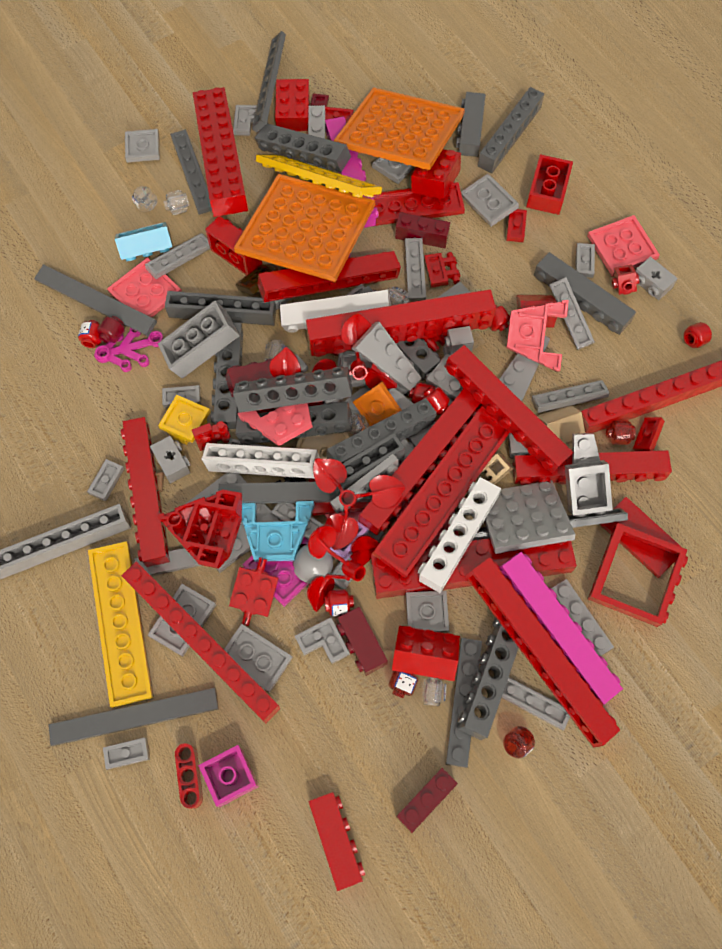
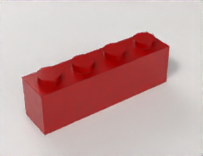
[308,792,365,892]

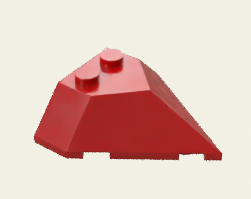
[156,490,242,569]

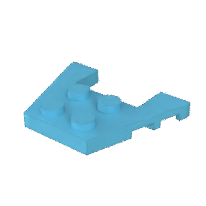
[242,501,315,562]

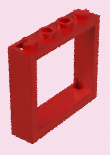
[588,523,688,627]

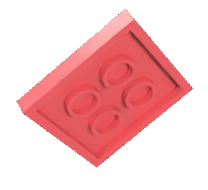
[587,215,660,276]
[107,257,182,318]

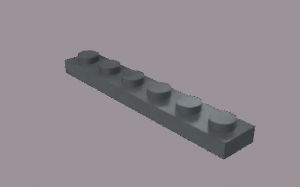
[170,129,212,215]
[446,638,482,768]

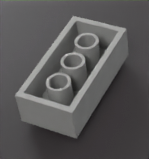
[158,301,240,378]

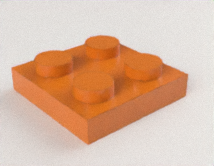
[353,382,402,427]

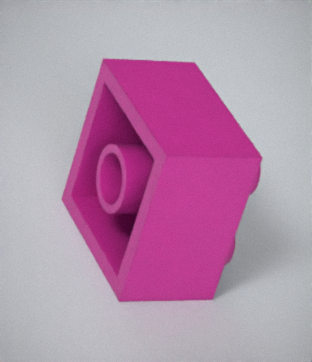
[198,745,259,807]

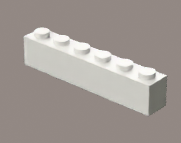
[280,290,391,333]

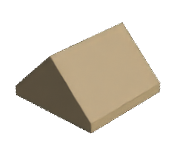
[537,405,585,444]

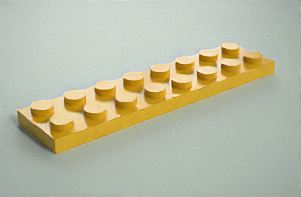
[256,155,382,198]
[88,541,153,708]

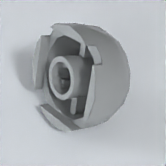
[293,544,333,584]

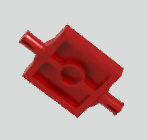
[229,557,279,626]

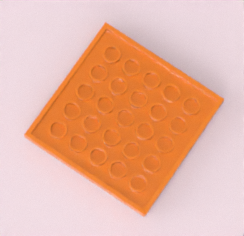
[334,87,465,170]
[234,174,375,282]

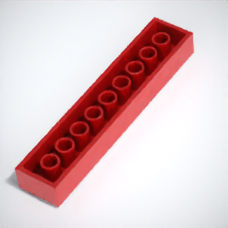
[192,87,248,217]
[306,289,496,357]
[371,538,577,599]

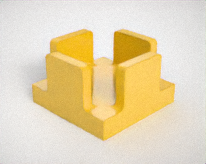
[158,395,211,445]

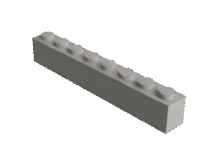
[0,504,131,580]

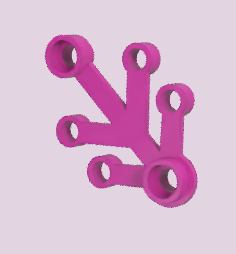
[94,328,164,372]

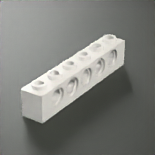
[202,443,320,478]
[418,477,501,593]

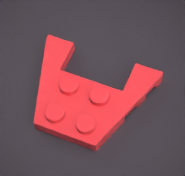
[506,300,569,372]
[237,387,313,446]

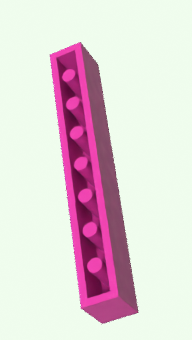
[325,117,378,228]
[499,552,623,704]

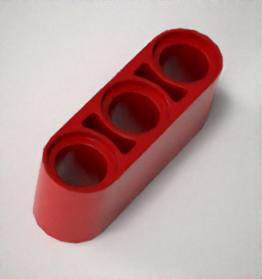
[175,743,203,809]

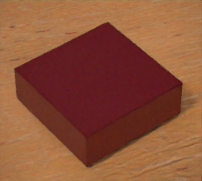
[310,93,329,107]

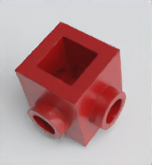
[612,264,639,295]

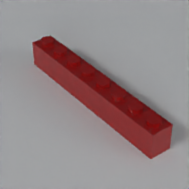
[258,251,401,302]
[444,345,574,474]
[121,417,170,567]
[512,450,672,486]

